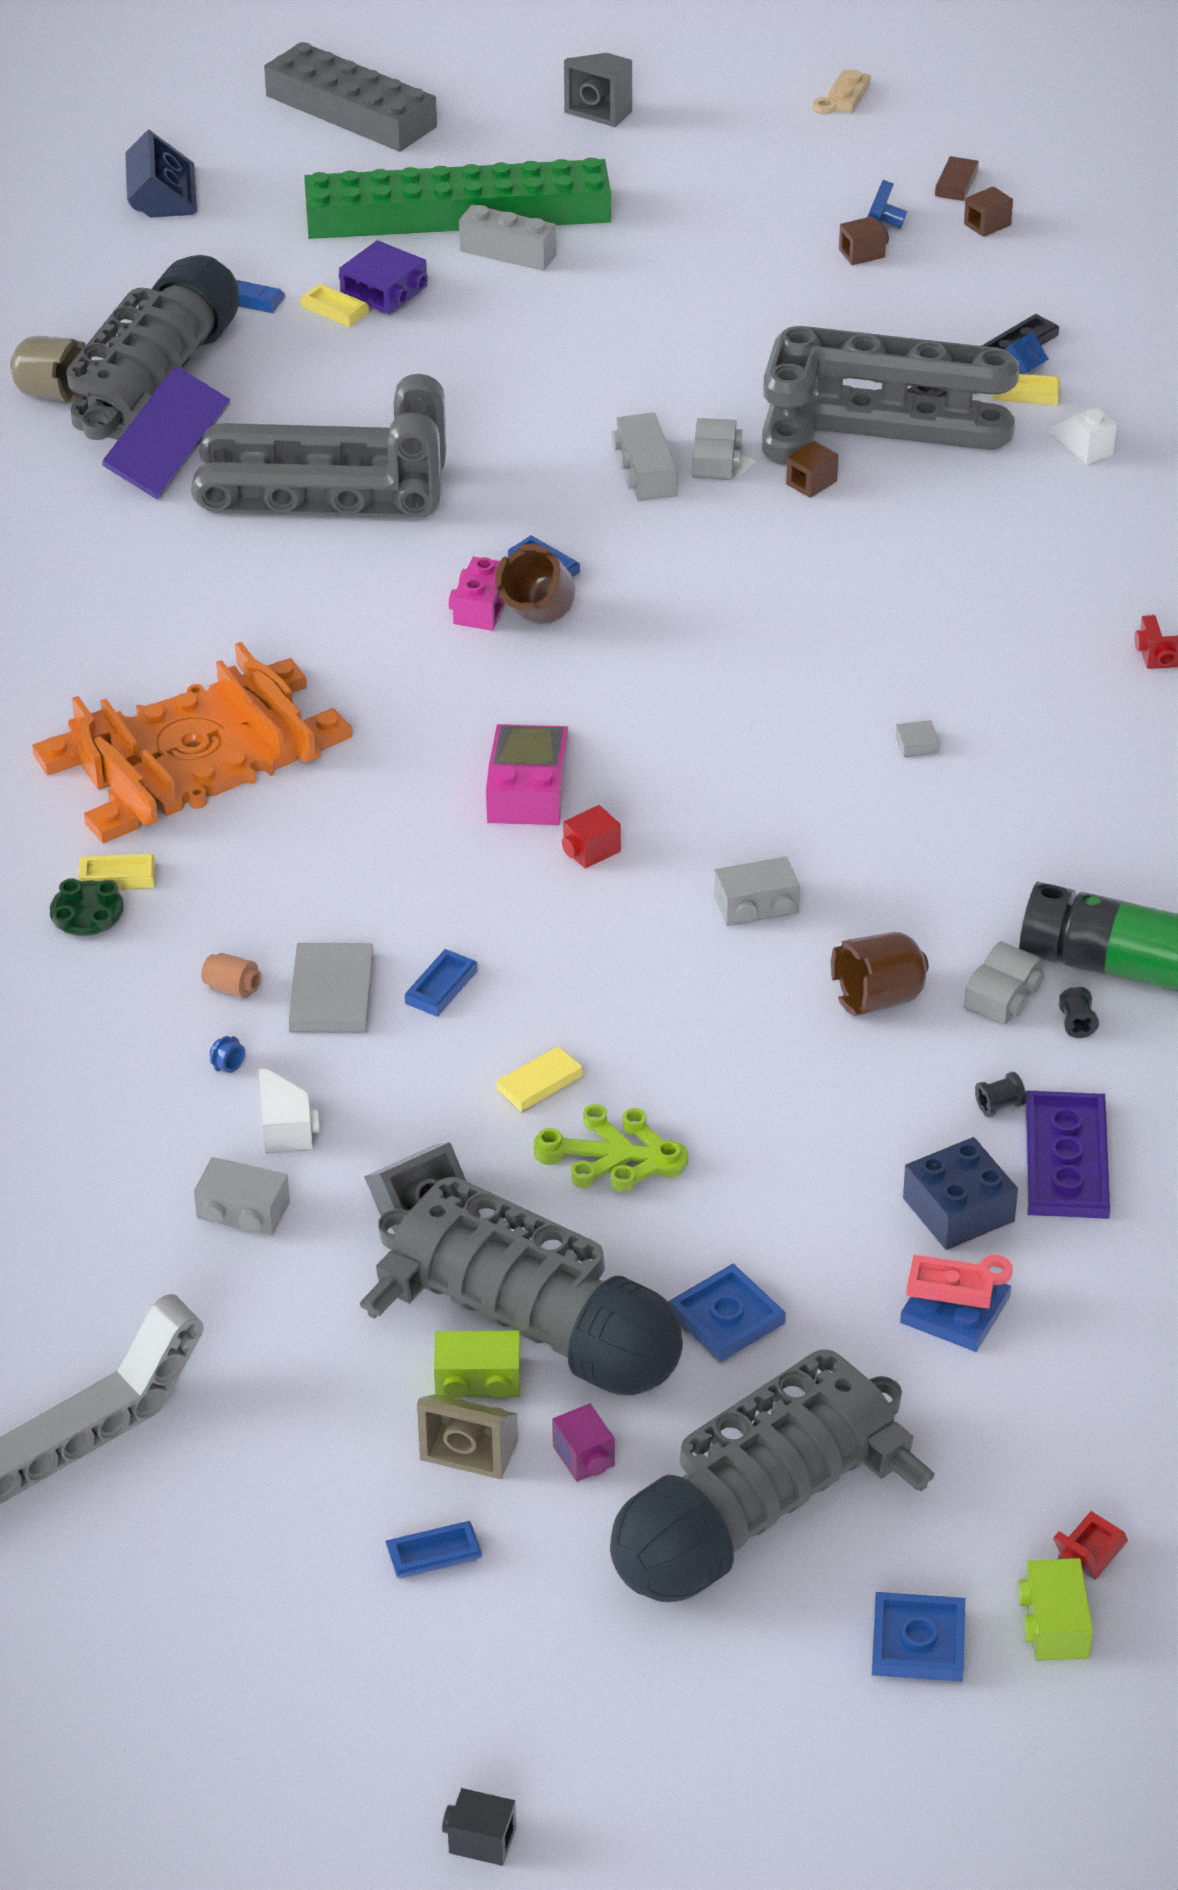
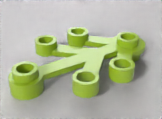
[534,1104,689,1192]

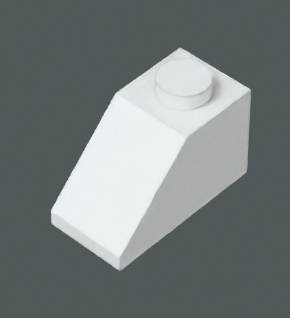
[1049,407,1117,465]
[259,1068,319,1153]

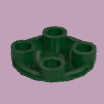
[50,878,124,936]

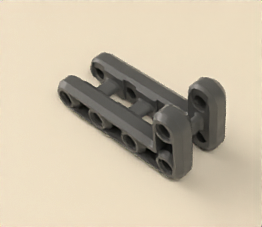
[762,326,1019,465]
[191,374,447,518]

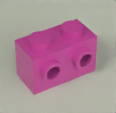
[448,556,506,631]

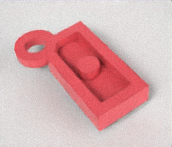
[906,1254,1013,1309]

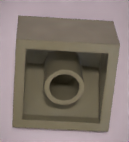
[417,1394,518,1480]

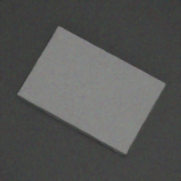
[289,943,373,1032]

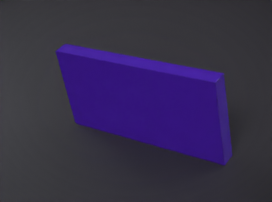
[102,365,231,500]
[1025,1090,1110,1219]

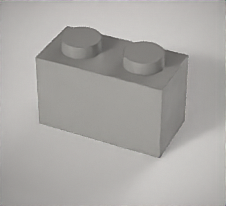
[714,856,800,926]
[194,1157,290,1236]

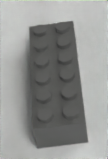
[264,42,437,152]

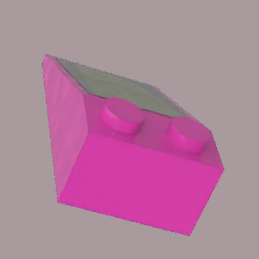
[486,724,568,825]

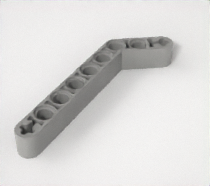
[0,1294,204,1504]

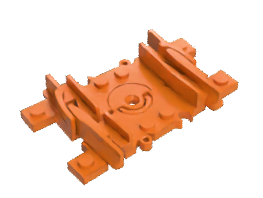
[32,642,352,844]

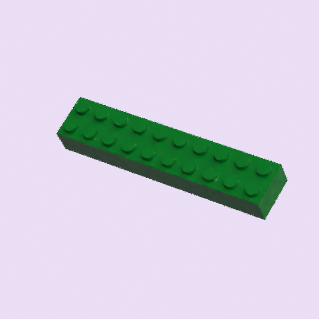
[304,157,611,239]

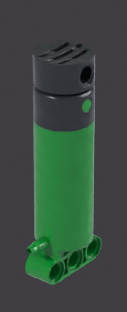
[1019,881,1178,991]

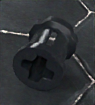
[1058,987,1099,1038]
[975,1072,1026,1117]

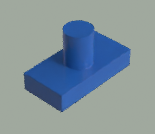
[867,180,908,228]

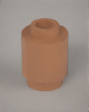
[201,953,261,998]

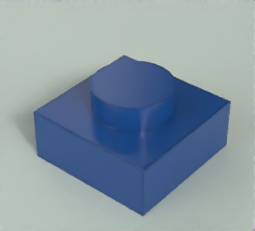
[1005,332,1049,374]

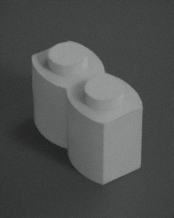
[692,418,743,478]
[964,941,1044,1024]

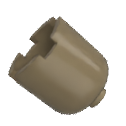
[10,336,92,403]

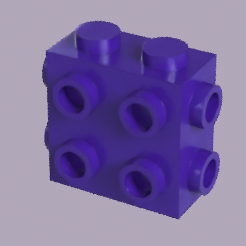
[339,240,428,315]

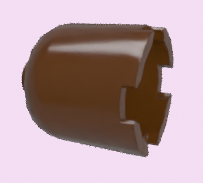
[495,544,576,624]
[830,932,929,1016]

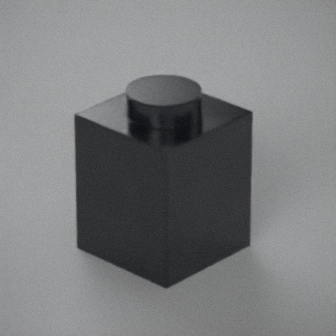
[442,1788,516,1866]

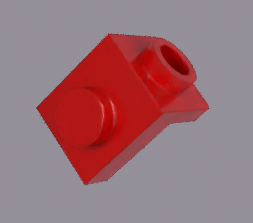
[1134,615,1178,669]
[1053,1511,1128,1580]

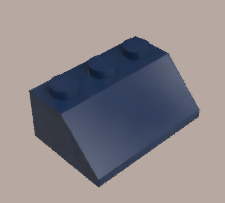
[125,129,197,218]

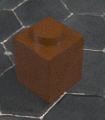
[964,186,1013,237]
[839,216,889,265]
[786,441,838,498]

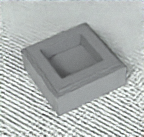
[896,720,940,757]

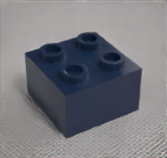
[903,1137,1018,1250]

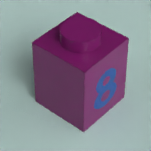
[552,1403,615,1482]

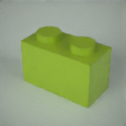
[434,1330,520,1398]
[1017,1558,1093,1661]

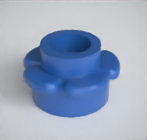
[209,1036,245,1073]

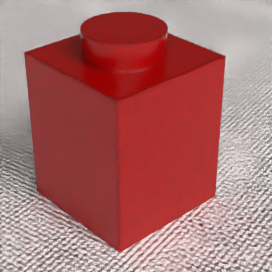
[562,805,621,869]

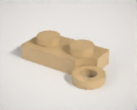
[813,70,871,114]

